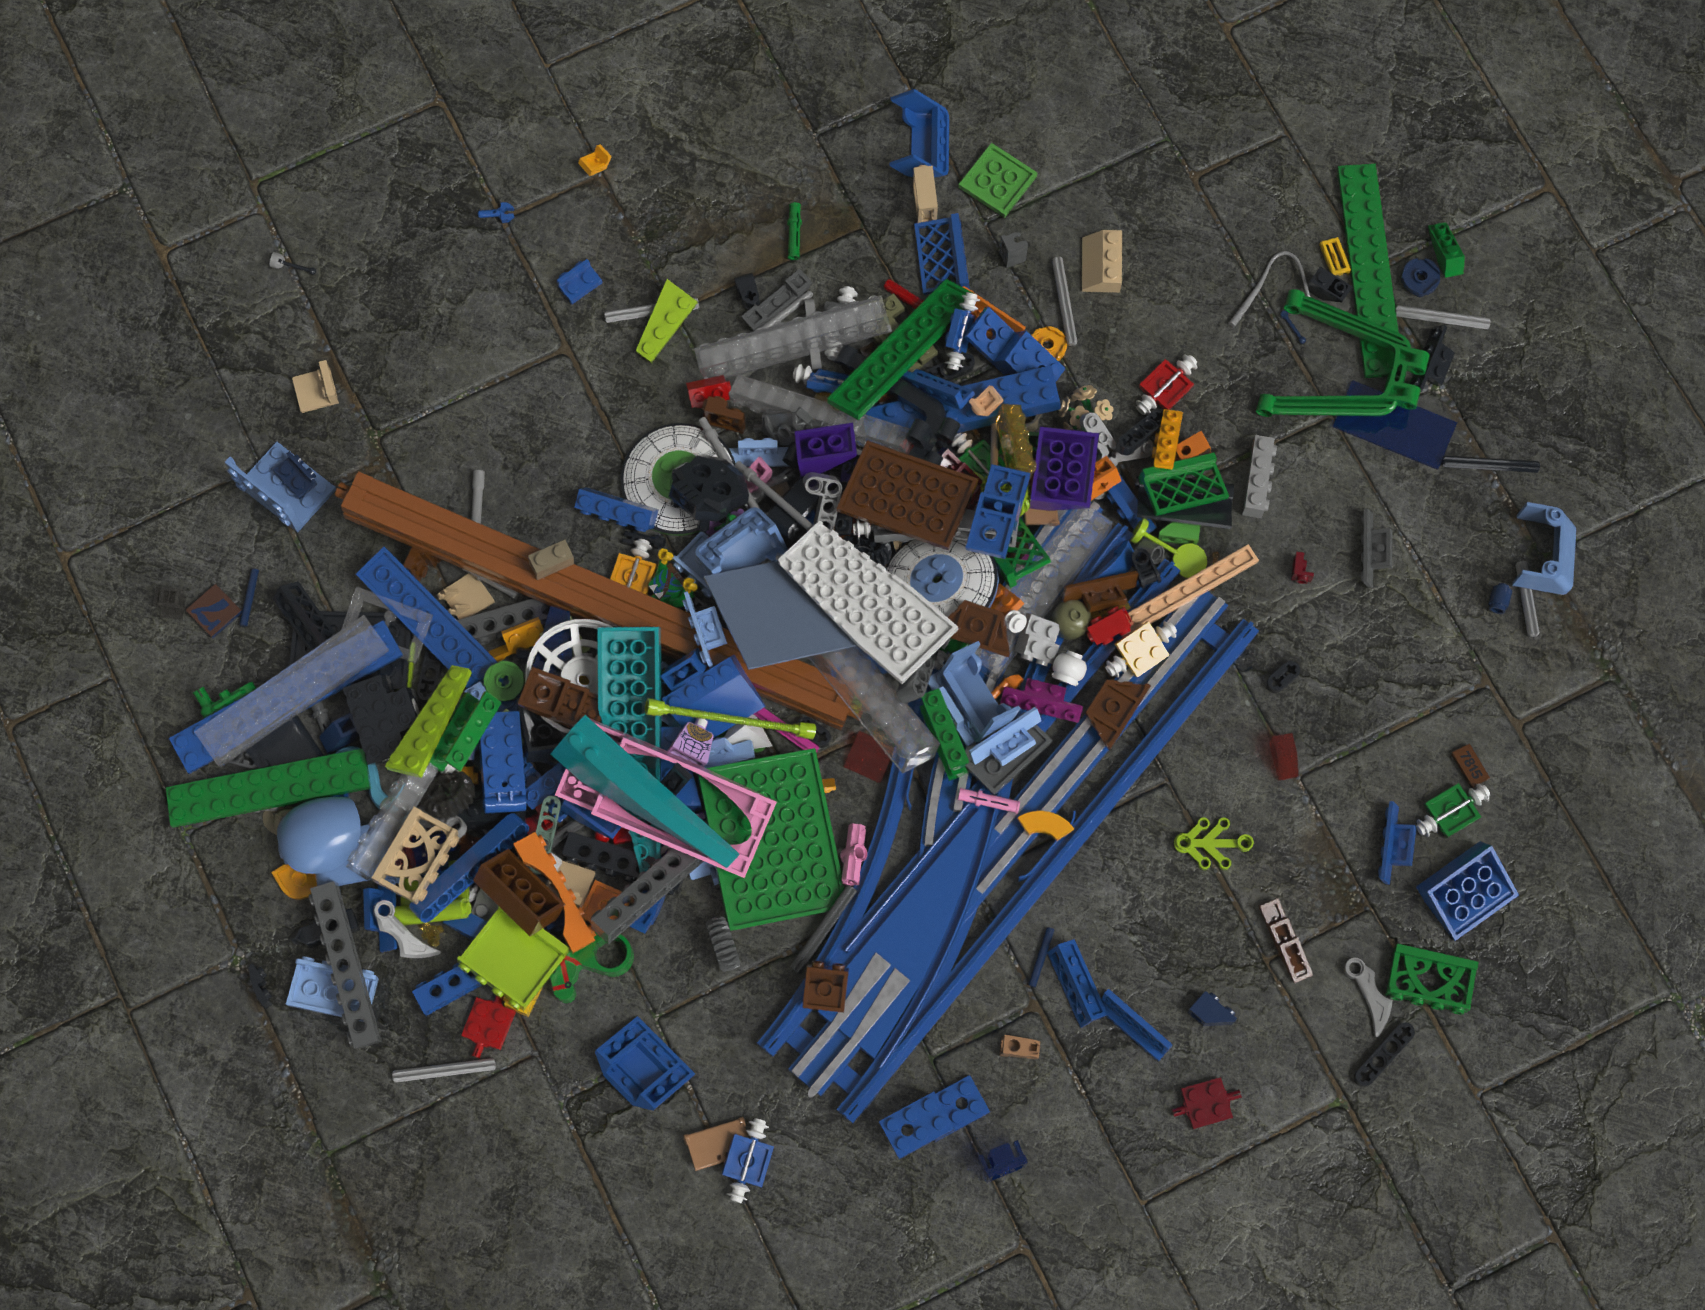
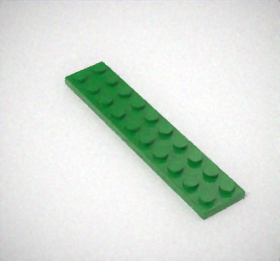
[827,279,977,421]
[166,748,371,828]

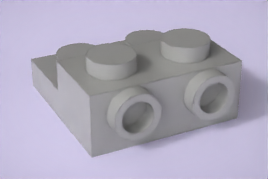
[1014,613,1060,666]

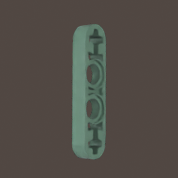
[529,796,561,875]

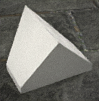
[724,715,772,749]

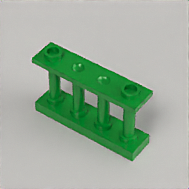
[429,691,502,772]

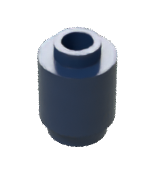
[1488,583,1513,614]

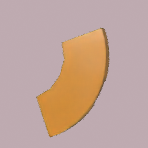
[1017,811,1074,841]

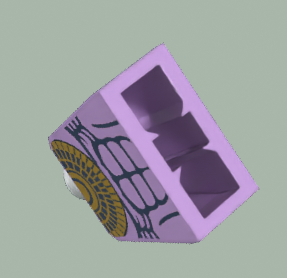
[667,718,713,767]

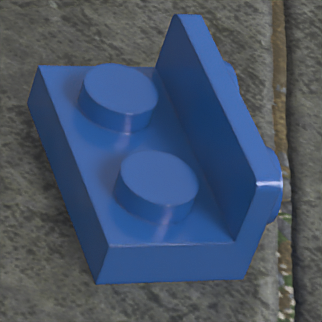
[557,259,603,304]

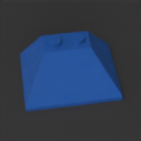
[595,1016,695,1111]

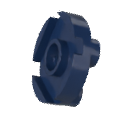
[1401,258,1440,297]

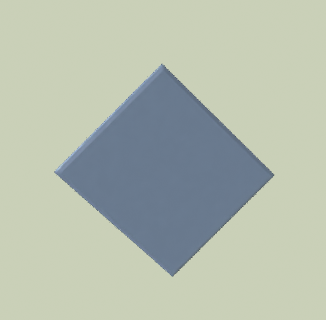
[704,561,857,670]

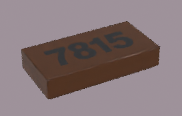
[1451,743,1490,788]

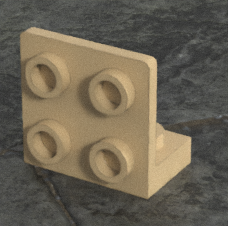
[292,360,339,413]
[547,861,596,908]

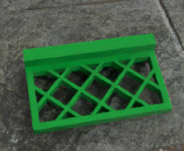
[1138,453,1229,516]
[993,517,1051,588]

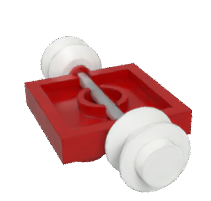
[1136,355,1197,415]

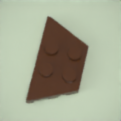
[947,600,1010,657]
[1086,679,1151,750]

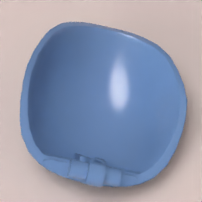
[277,797,361,874]

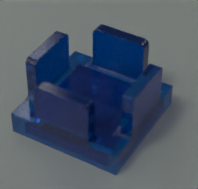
[978,1140,1028,1183]

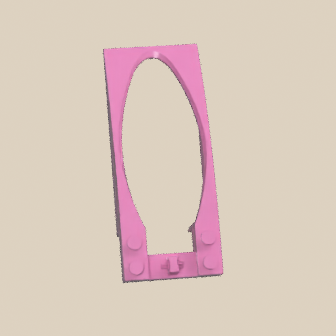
[555,718,777,878]

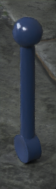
[1280,310,1306,344]

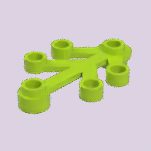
[1174,817,1254,870]

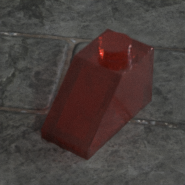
[1269,733,1299,781]

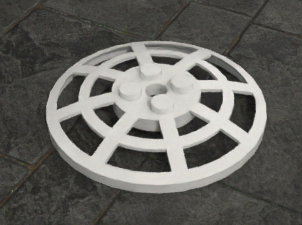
[525,619,612,734]

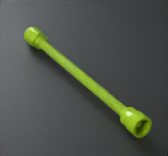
[645,698,816,740]

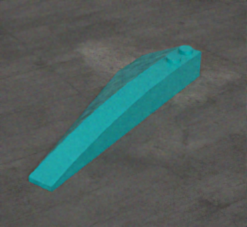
[551,715,740,868]

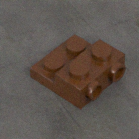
[702,396,746,434]
[403,547,442,582]
[803,961,849,1013]

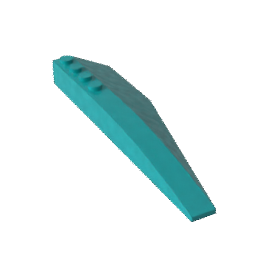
[598,627,662,872]

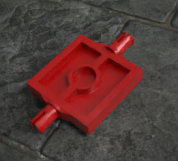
[461,995,516,1059]

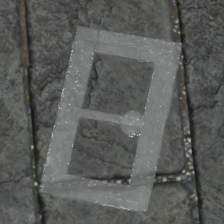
[340,587,433,664]

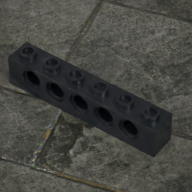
[562,832,684,895]

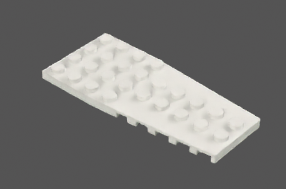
[778,521,958,684]

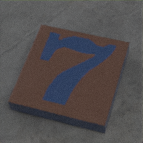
[186,584,242,639]

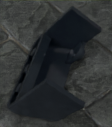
[766,472,840,549]

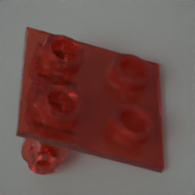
[844,731,895,783]

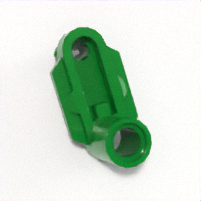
[193,681,257,718]

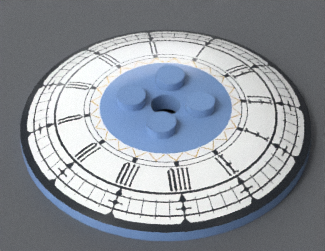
[885,539,999,617]

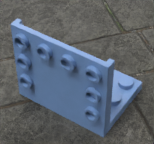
[225,442,336,533]

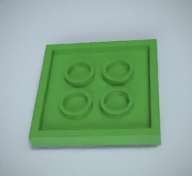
[958,143,1038,218]

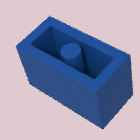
[661,648,708,692]

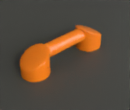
[991,674,1024,699]

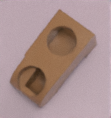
[999,1035,1040,1059]

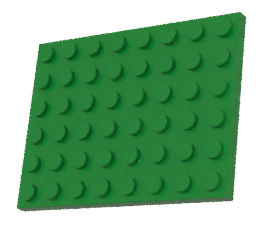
[697,748,845,931]

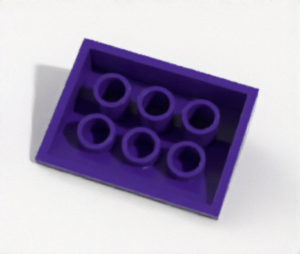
[1030,427,1099,511]

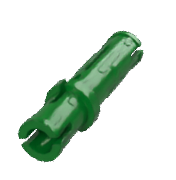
[787,202,802,260]

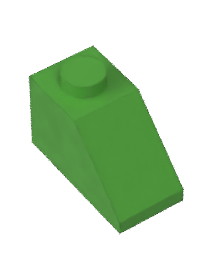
[1158,522,1200,545]

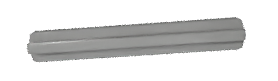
[1516,561,1539,637]

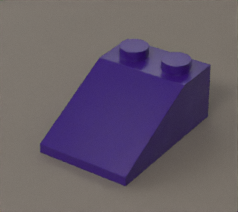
[795,423,857,477]

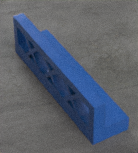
[901,369,975,410]
[1047,939,1108,1028]

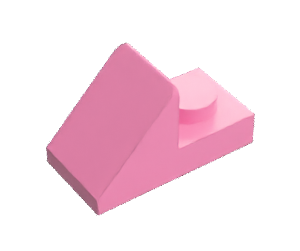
[746,457,773,493]

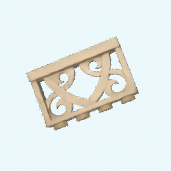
[372,807,460,905]

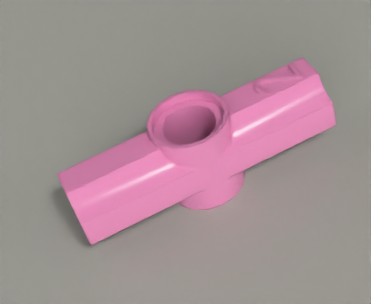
[840,823,867,886]

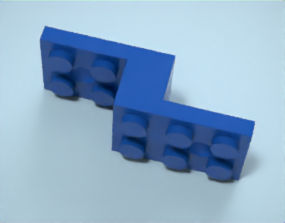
[964,307,1066,382]
[966,464,1030,559]
[879,1075,990,1159]

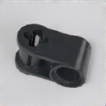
[734,272,760,311]
[1132,548,1161,589]

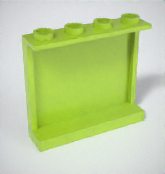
[457,906,569,1011]

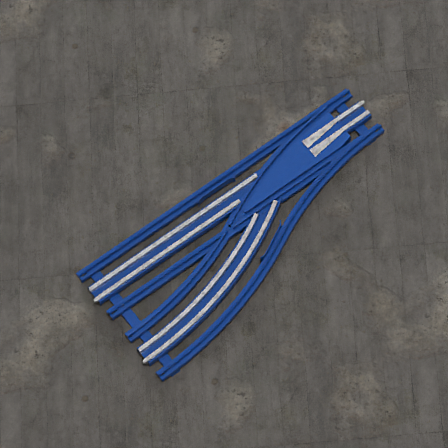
[757,501,1259,1124]

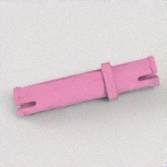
[958,788,1020,814]

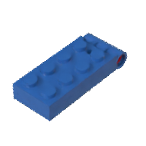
[479,711,526,813]

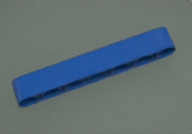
[409,813,529,923]

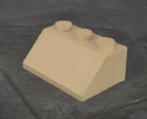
[1082,230,1122,293]

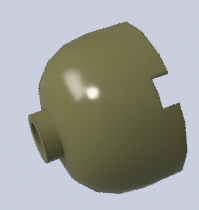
[1050,600,1092,640]

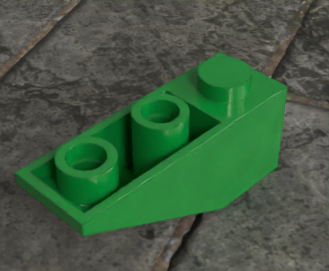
[1428,222,1465,278]

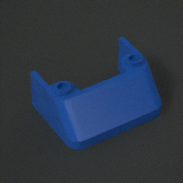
[890,89,949,177]

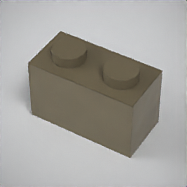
[528,540,574,580]

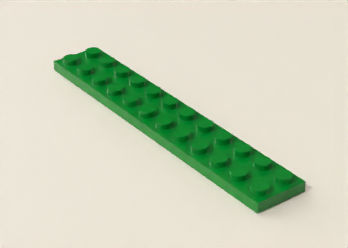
[1337,164,1399,378]

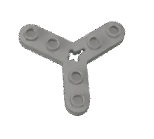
[1080,412,1154,500]

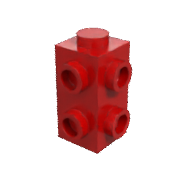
[686,375,732,408]
[1087,606,1134,646]

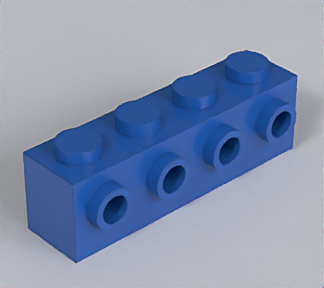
[574,487,659,532]

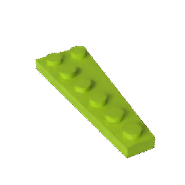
[385,665,472,778]

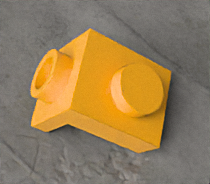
[578,144,611,176]

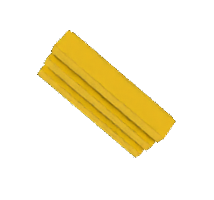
[1319,237,1351,276]

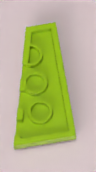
[636,279,698,363]

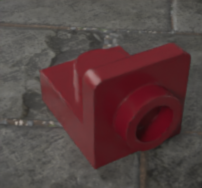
[1291,552,1314,584]

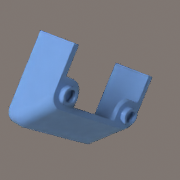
[1512,502,1576,595]
[937,641,1021,743]

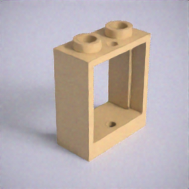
[913,165,938,223]

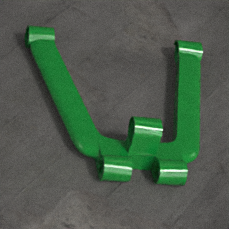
[1256,289,1430,417]

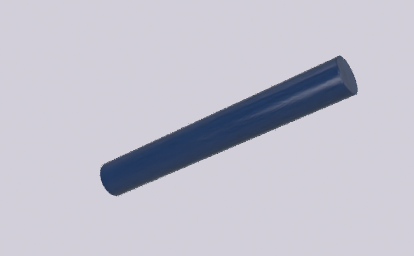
[239,569,259,627]
[1028,927,1055,988]

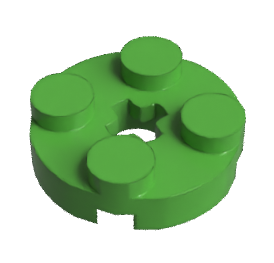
[484,661,525,702]

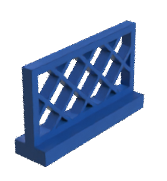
[914,213,970,295]
[1101,989,1173,1062]

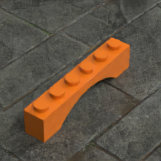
[513,832,596,954]

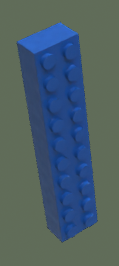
[863,365,1061,448]

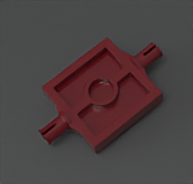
[1171,1077,1242,1129]

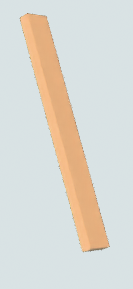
[1122,544,1259,637]

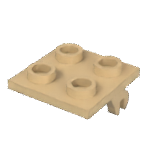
[437,573,495,619]

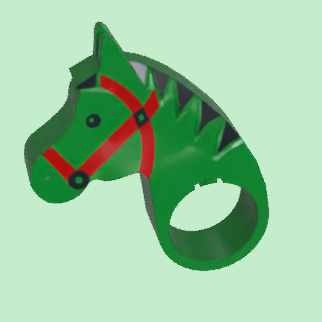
[550,932,634,1003]

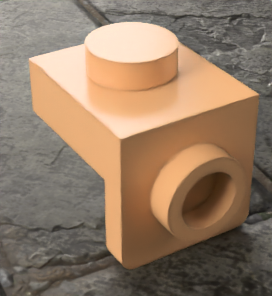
[969,385,1004,416]

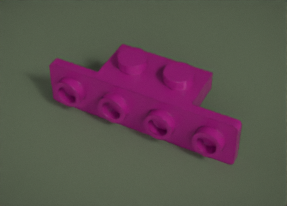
[1001,678,1083,723]

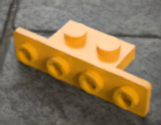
[1152,409,1183,470]
[488,617,566,661]

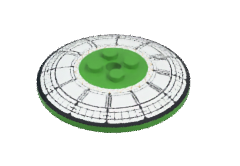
[621,423,735,536]

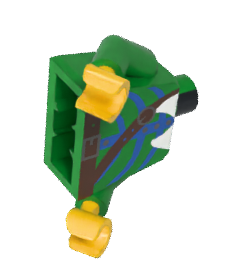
[648,548,698,608]

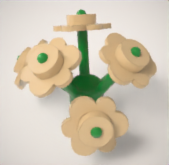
[1058,385,1113,431]

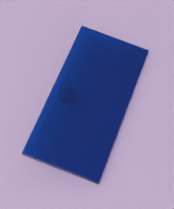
[1333,380,1458,470]

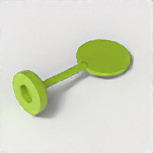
[1129,518,1207,578]

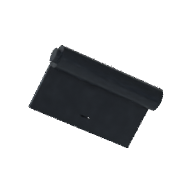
[1135,476,1234,529]
[243,715,324,808]

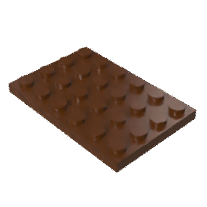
[836,441,978,551]

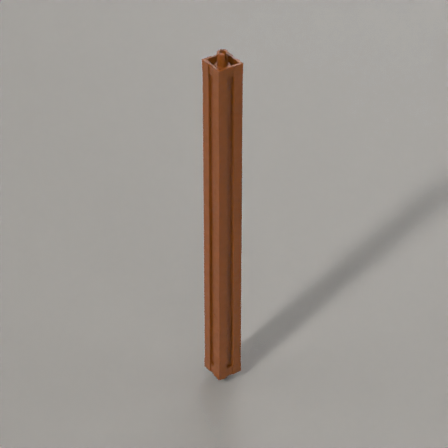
[335,471,867,731]

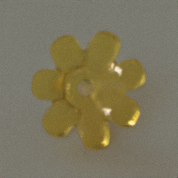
[421,923,444,948]

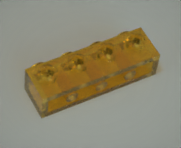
[995,404,1036,480]

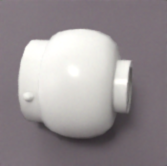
[1052,650,1087,686]

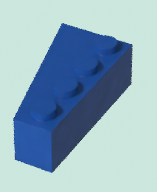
[661,727,702,812]

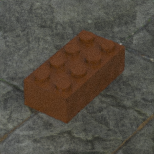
[473,849,565,936]

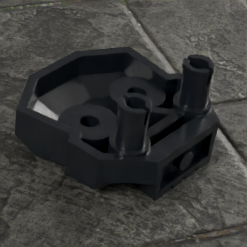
[668,454,749,532]

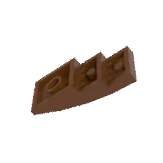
[518,667,601,729]

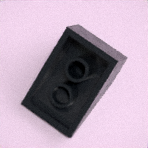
[516,698,566,763]

